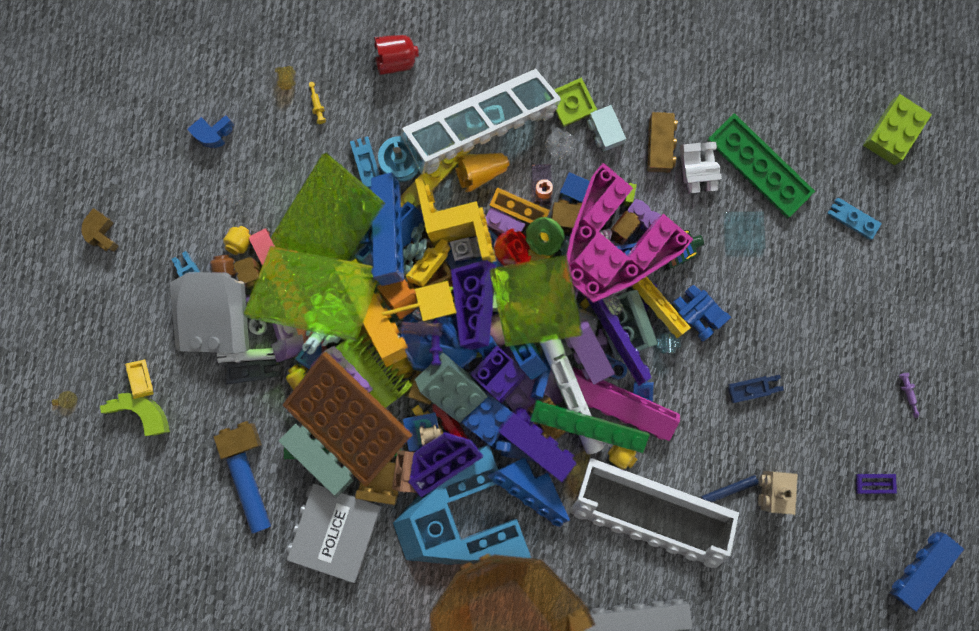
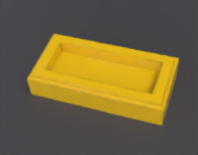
[125,360,154,399]

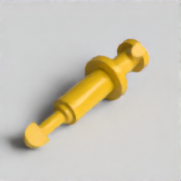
[309,82,326,124]

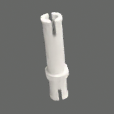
[217,348,276,363]

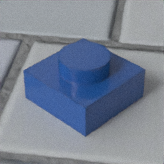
[634,381,654,402]

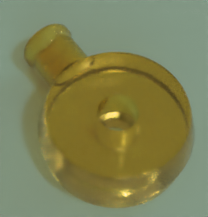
[52,391,77,409]

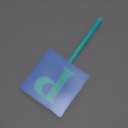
[403,412,439,451]

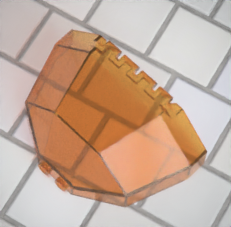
[430,553,596,631]

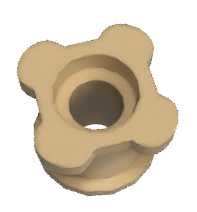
[420,425,441,447]

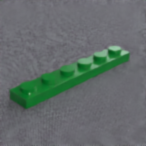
[530,400,650,453]

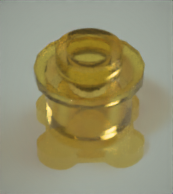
[275,66,296,90]

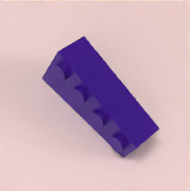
[451,260,497,350]
[498,412,576,482]

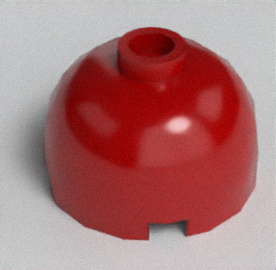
[494,228,531,269]

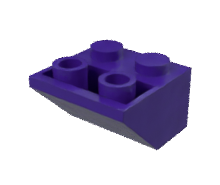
[470,346,528,404]

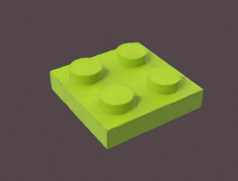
[547,77,597,127]

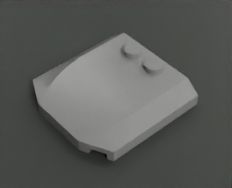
[170,272,249,353]

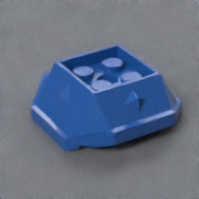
[399,300,477,371]

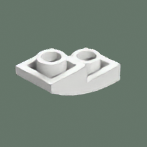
[450,237,482,261]

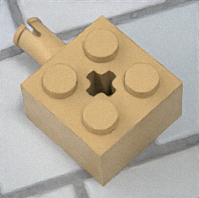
[758,471,797,515]

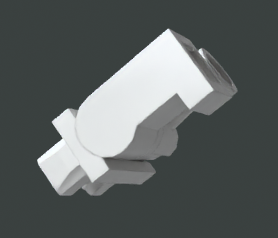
[679,142,722,193]

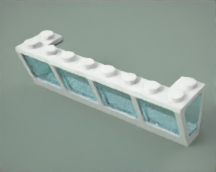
[401,69,561,174]

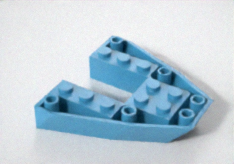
[393,444,531,565]

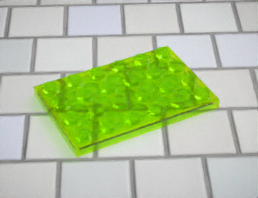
[271,153,386,290]
[243,246,377,341]

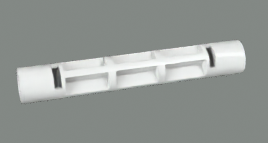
[540,334,604,454]

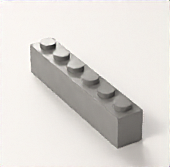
[569,599,693,631]

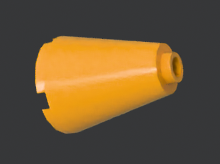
[455,153,509,192]

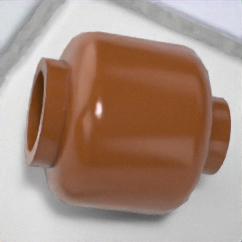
[209,254,236,278]

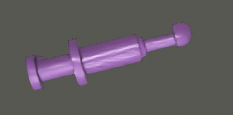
[899,373,919,418]

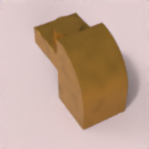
[81,208,119,252]

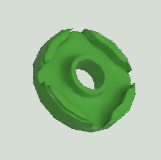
[526,217,564,256]

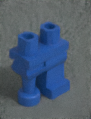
[671,285,731,342]

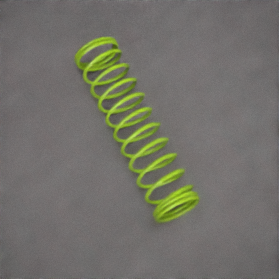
[341,323,413,399]

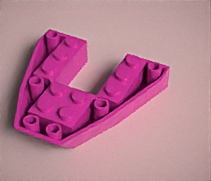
[563,163,693,302]

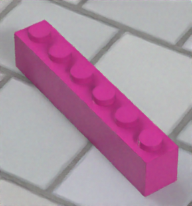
[572,367,680,441]

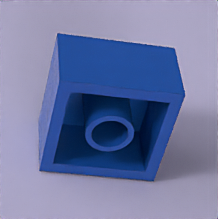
[461,391,511,449]

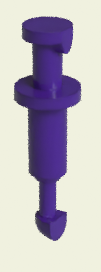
[429,319,443,366]

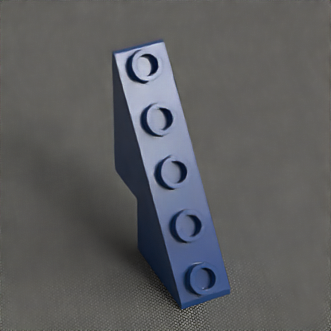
[488,458,570,527]

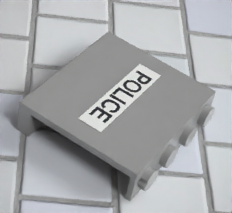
[286,483,382,583]

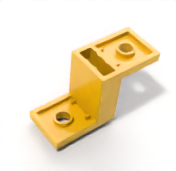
[415,178,496,263]

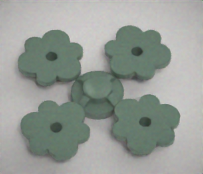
[403,223,427,282]

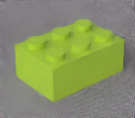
[863,94,932,166]

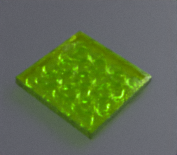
[489,255,583,346]

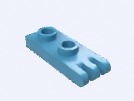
[350,136,380,189]
[827,198,882,240]

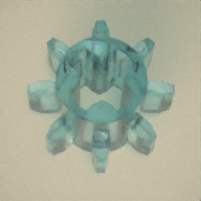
[656,333,681,354]

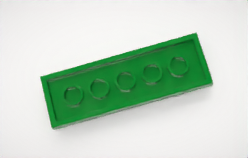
[707,113,815,219]

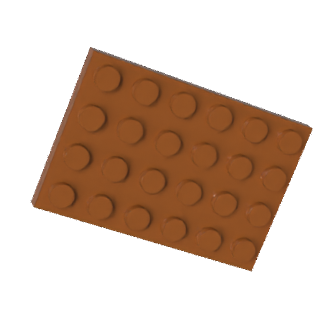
[282,352,412,487]

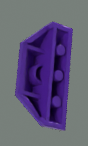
[409,432,483,497]

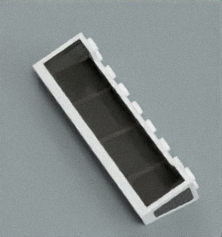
[570,458,739,568]

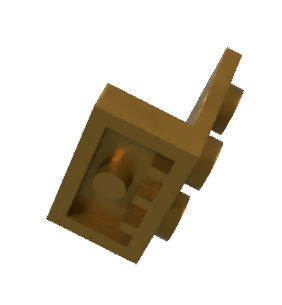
[355,462,398,505]

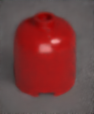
[374,35,419,75]

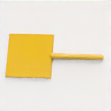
[382,281,456,321]

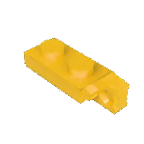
[406,239,451,287]

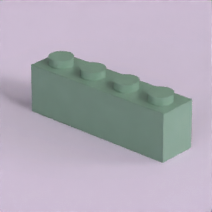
[279,424,353,498]

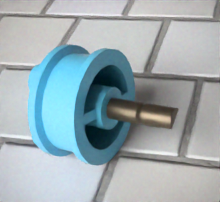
[378,136,421,182]

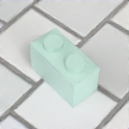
[587,105,626,152]

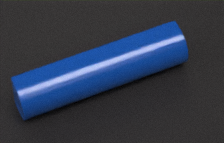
[226,453,271,534]

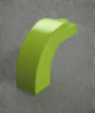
[100,393,170,436]

